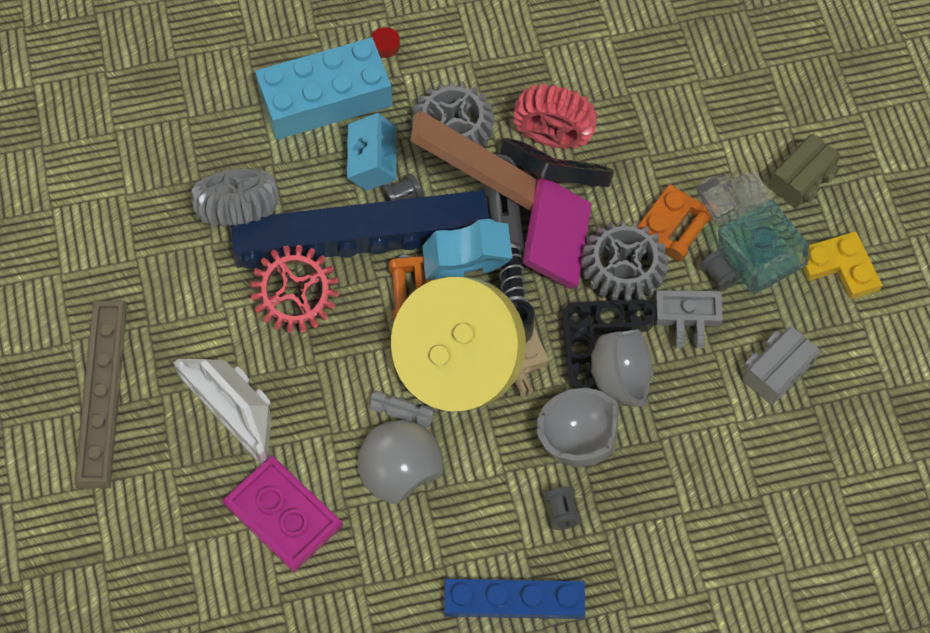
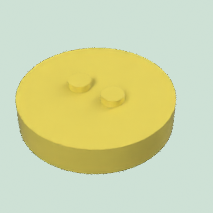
[391,277,526,411]

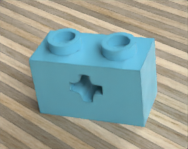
[346,113,397,191]

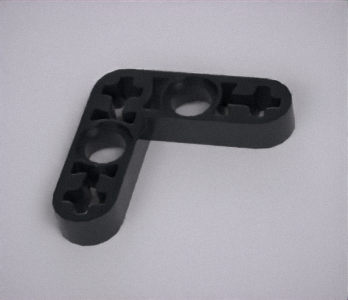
[499,138,614,187]
[562,299,657,389]

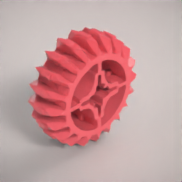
[513,83,597,150]
[250,245,339,333]

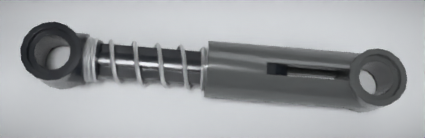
[484,154,535,342]

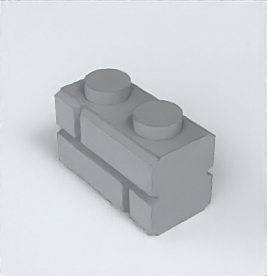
[743,326,820,405]

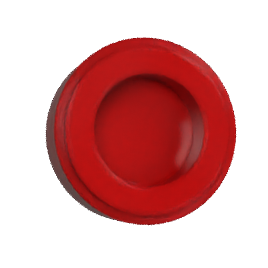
[370,27,400,58]

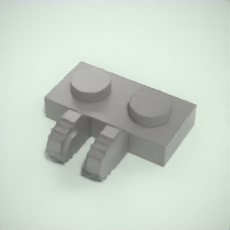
[655,290,723,348]

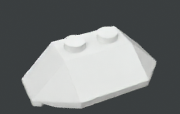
[173,359,272,465]

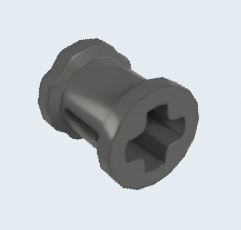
[383,174,423,201]
[700,249,742,292]
[544,487,582,530]

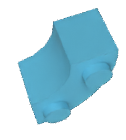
[422,219,512,281]

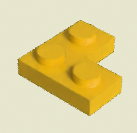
[796,232,882,300]

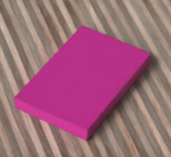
[522,178,592,289]
[222,455,343,573]

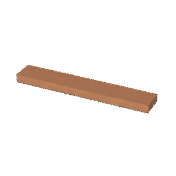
[411,111,537,212]

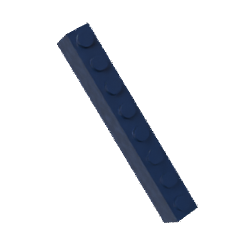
[231,190,489,269]

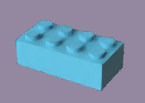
[255,37,393,140]

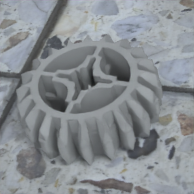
[411,80,495,160]
[191,167,279,227]
[581,220,669,301]

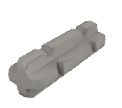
[369,391,434,427]

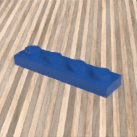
[444,579,585,619]

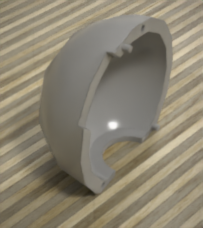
[591,329,653,407]
[537,388,618,467]
[358,420,444,504]

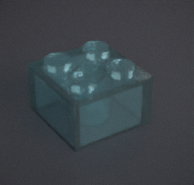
[718,199,809,295]

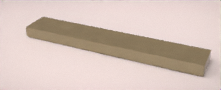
[74,301,127,488]

